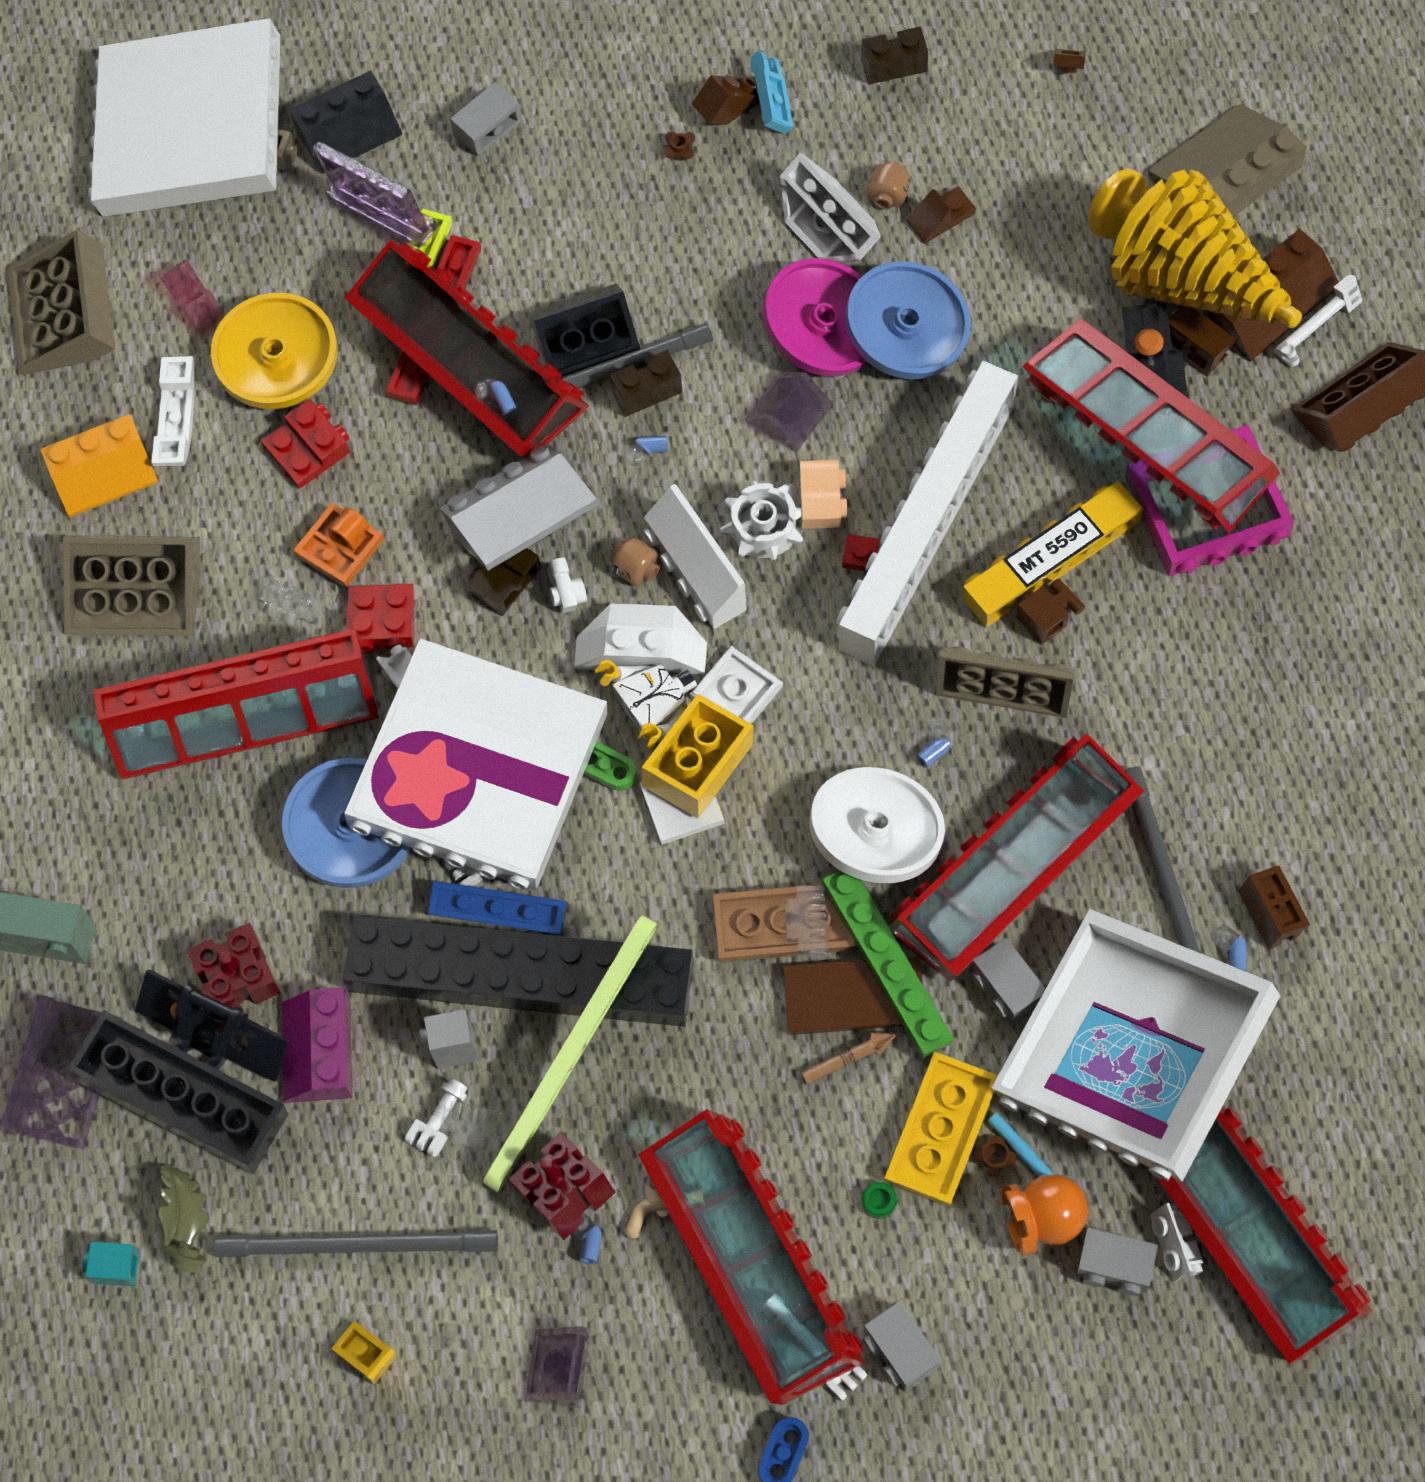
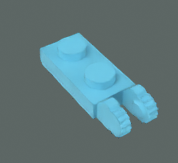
[750,51,793,134]

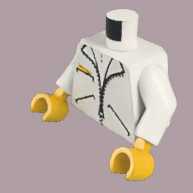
[595,660,697,750]

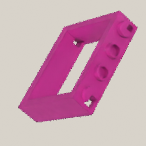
[1125,425,1294,576]

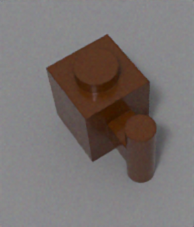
[1016,578,1086,645]

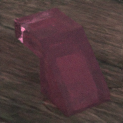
[159,260,226,333]

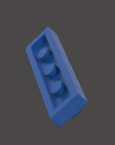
[428,881,568,935]

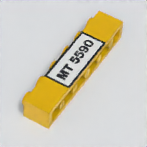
[962,480,1143,628]

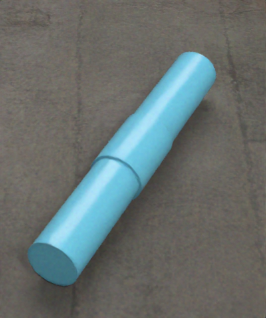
[987,1112,1054,1177]

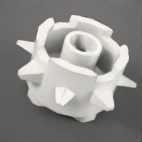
[720,481,803,560]

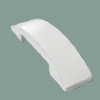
[152,356,194,466]

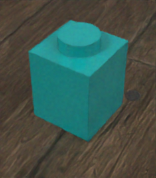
[82,1242,140,1287]

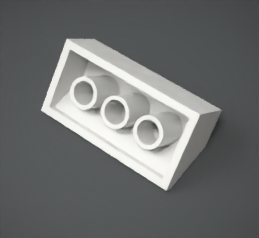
[643,484,747,629]

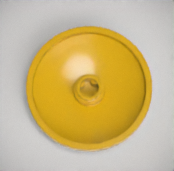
[211,293,338,409]

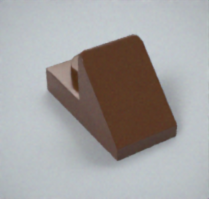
[907,186,976,244]

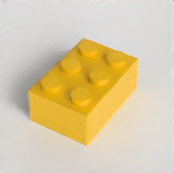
[642,693,754,818]

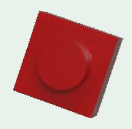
[842,534,880,572]

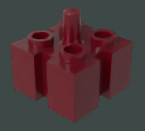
[186,923,281,1019]
[508,1132,616,1240]

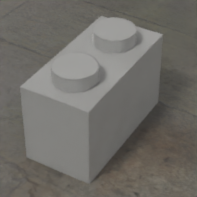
[450,82,522,157]
[971,937,1046,1024]
[420,1009,478,1069]
[1076,1228,1158,1296]
[862,1301,942,1392]

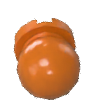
[999,1174,1089,1257]

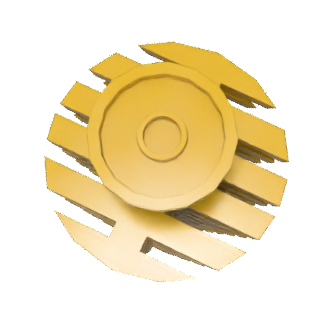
[1087,168,1302,328]

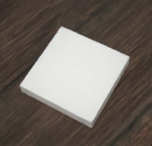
[690,646,783,724]
[639,782,725,845]

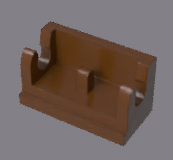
[1168,306,1236,377]
[1238,865,1310,950]

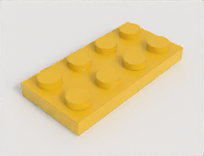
[884,1051,998,1207]

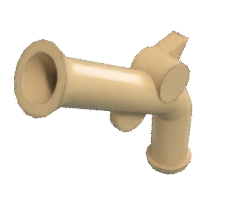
[623,1184,705,1239]

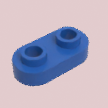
[759,1417,809,1482]

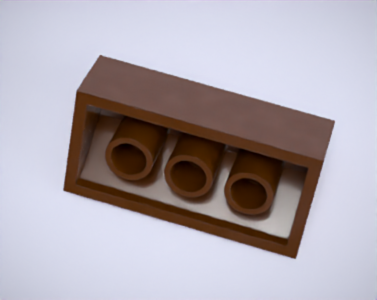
[1207,228,1339,362]
[1291,342,1425,452]

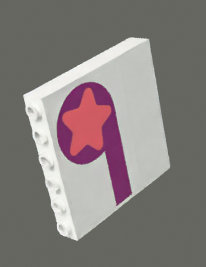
[344,638,607,890]

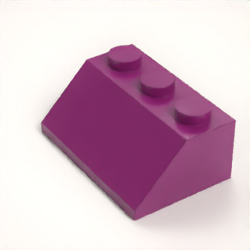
[282,987,353,1103]

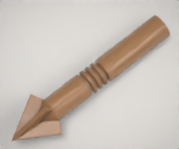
[801,1033,896,1084]

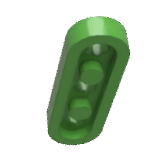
[583,741,637,791]

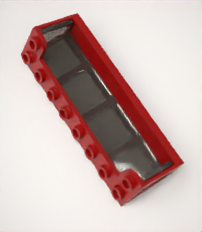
[344,239,589,458]

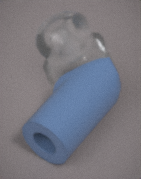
[474,377,517,415]
[625,436,668,467]
[917,718,950,768]
[1212,926,1247,972]
[572,1213,602,1265]

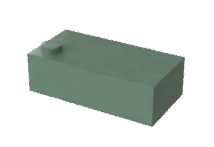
[0,892,96,964]

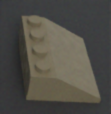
[1147,104,1307,217]
[7,229,115,375]
[63,535,200,636]
[936,646,1075,718]

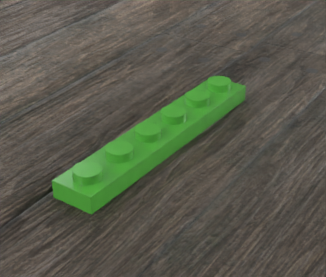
[821,871,954,1058]

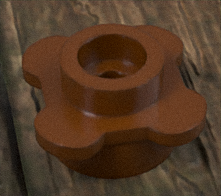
[664,131,695,161]
[974,1136,1017,1177]

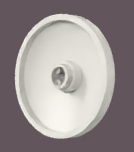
[809,767,945,883]

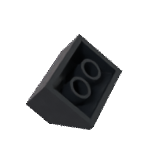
[289,70,403,174]
[528,283,640,376]

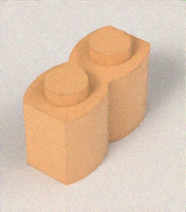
[799,460,847,529]

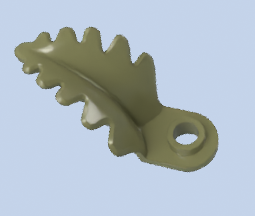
[158,1164,208,1273]

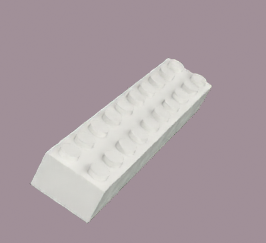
[836,361,1018,667]

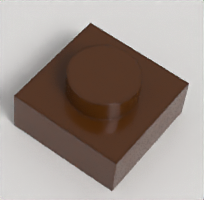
[1053,49,1086,73]

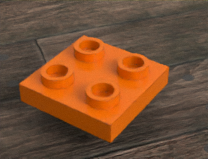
[293,503,385,588]

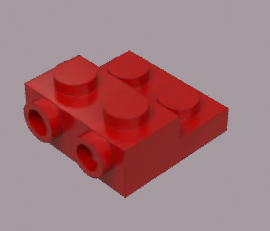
[261,398,350,489]
[346,583,414,654]

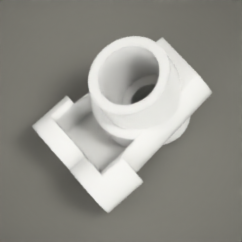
[547,557,587,613]

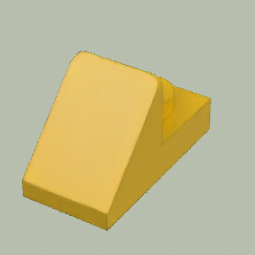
[331,1321,397,1385]

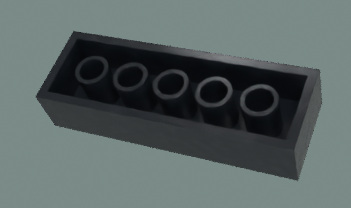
[67,1010,289,1175]

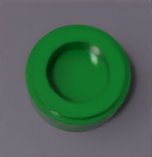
[862,1182,897,1219]

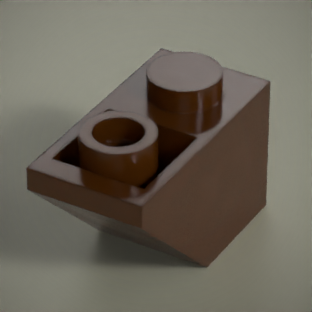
[691,75,760,125]

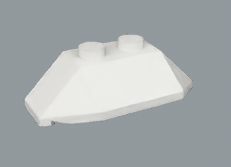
[780,153,881,263]
[574,603,707,674]

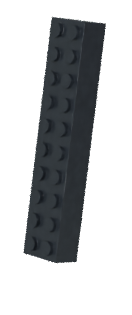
[343,915,694,1027]

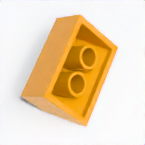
[40,414,158,518]

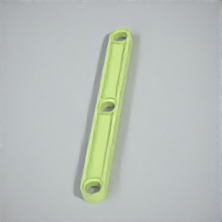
[483,915,658,1192]

